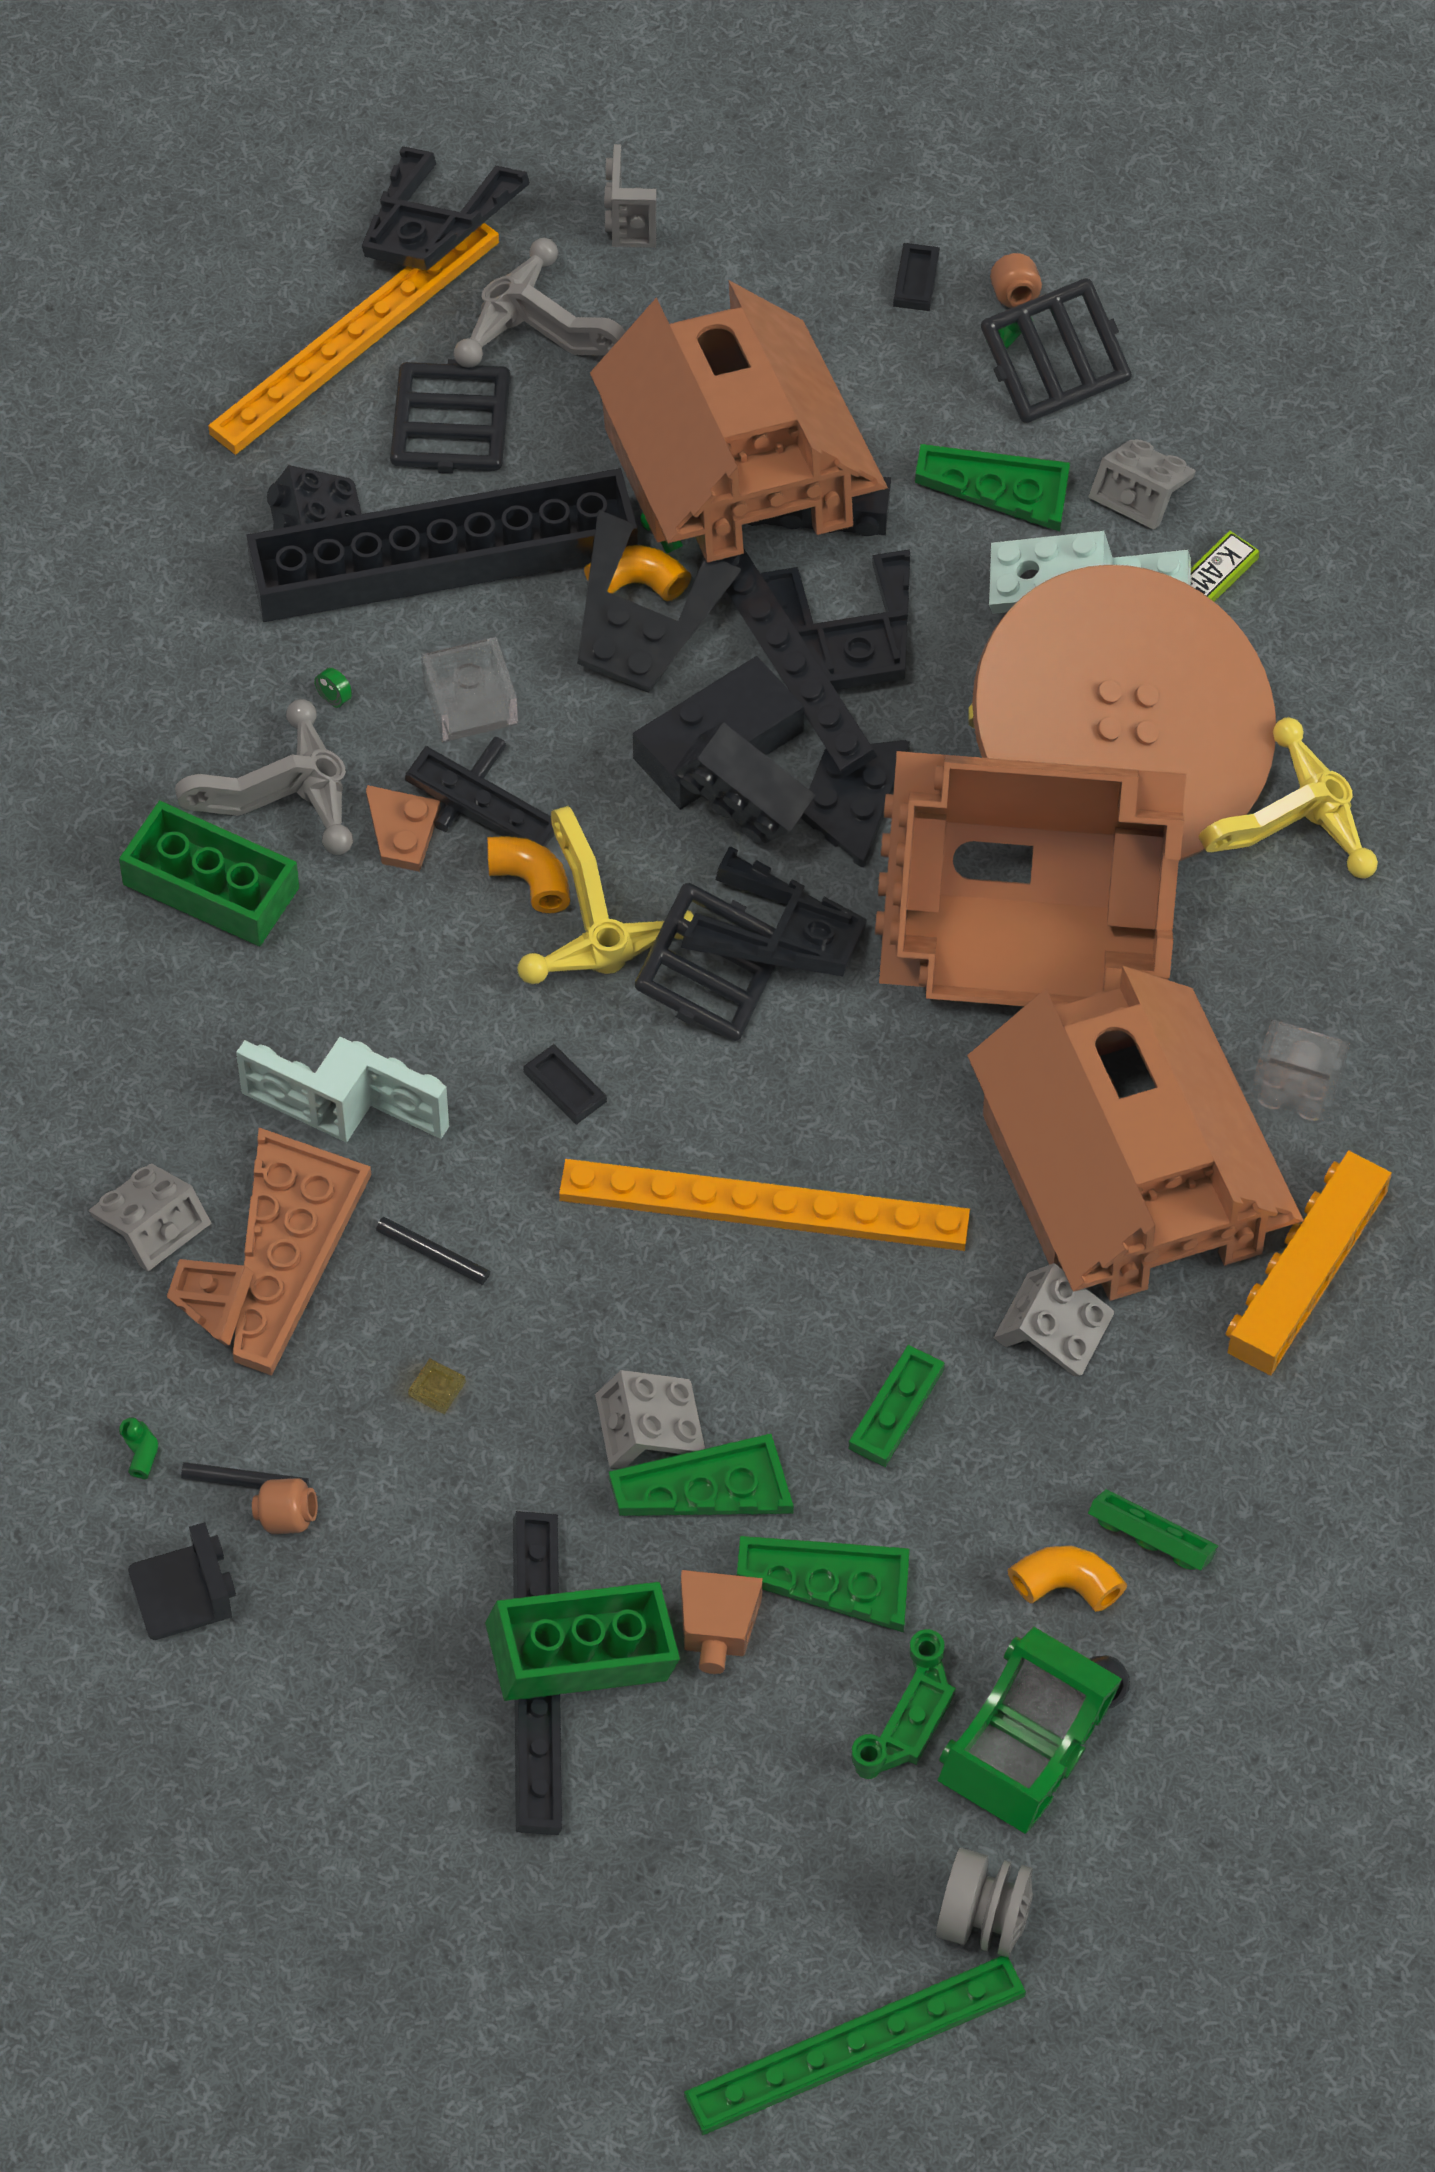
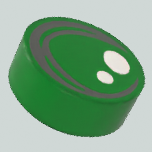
[315,668,352,708]

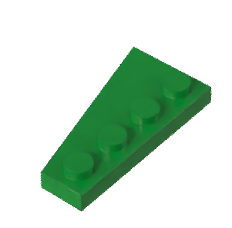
[915,444,1070,532]
[609,1434,794,1516]
[737,1536,910,1633]

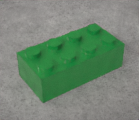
[119,800,300,947]
[485,1582,680,1701]

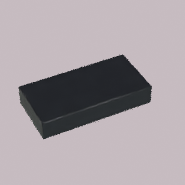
[893,243,940,311]
[523,1044,607,1125]

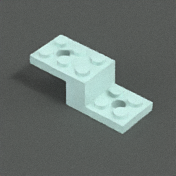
[989,531,1191,614]
[236,1037,449,1143]

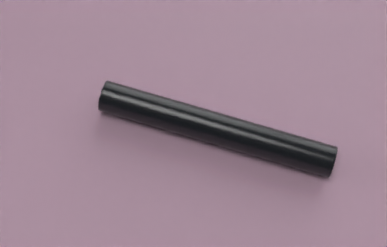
[434,737,506,832]
[376,1217,490,1285]
[181,1462,309,1489]

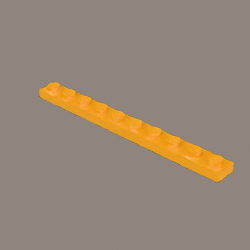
[208,223,499,455]
[559,1159,970,1251]

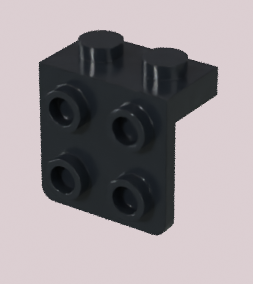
[267,465,362,530]
[128,1522,236,1640]

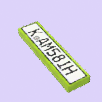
[1191,531,1260,602]

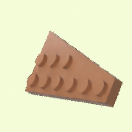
[233,1128,372,1376]

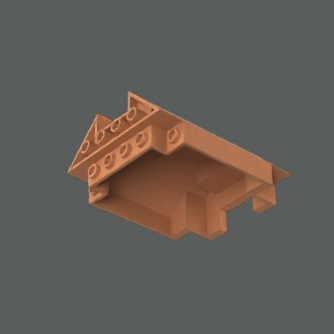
[590,280,888,563]
[875,751,1187,1006]
[967,965,1304,1301]

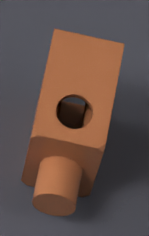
[681,1570,763,1674]

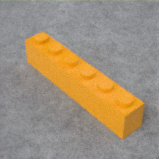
[1226,1150,1392,1376]

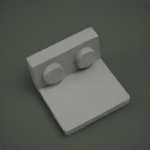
[604,144,656,247]
[1088,439,1196,530]
[89,1164,211,1271]
[993,1263,1114,1377]
[595,1370,705,1469]

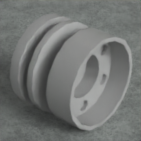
[936,1848,1033,1958]

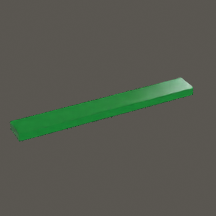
[684,1956,1026,2136]

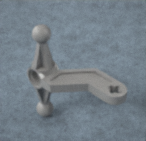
[453,237,626,368]
[175,699,353,855]

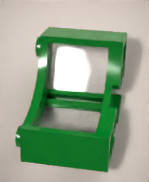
[937,1627,1122,1834]

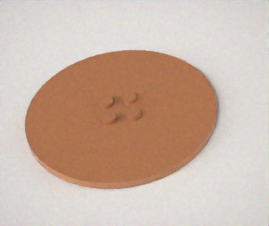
[972,565,1276,861]

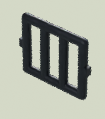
[981,278,1132,423]
[390,359,511,474]
[635,883,776,1041]

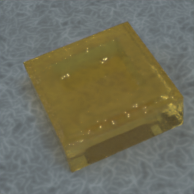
[408,1358,466,1415]

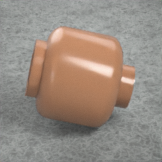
[990,253,1042,308]
[252,1478,318,1534]

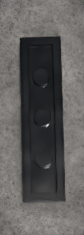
[405,746,554,847]

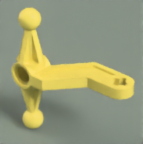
[1198,717,1378,879]
[517,806,694,984]

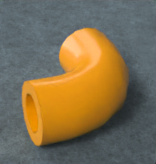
[584,545,691,601]
[487,836,570,914]
[1007,1545,1127,1612]

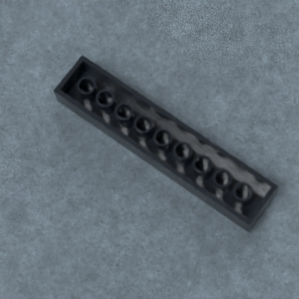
[246,468,638,622]

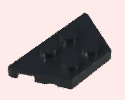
[800,740,910,868]

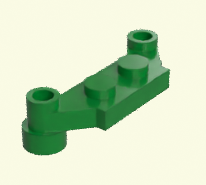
[851,1629,956,1779]

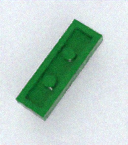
[848,1345,945,1467]
[1088,1489,1218,1571]

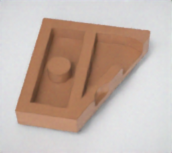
[366,785,441,872]
[167,1259,254,1346]

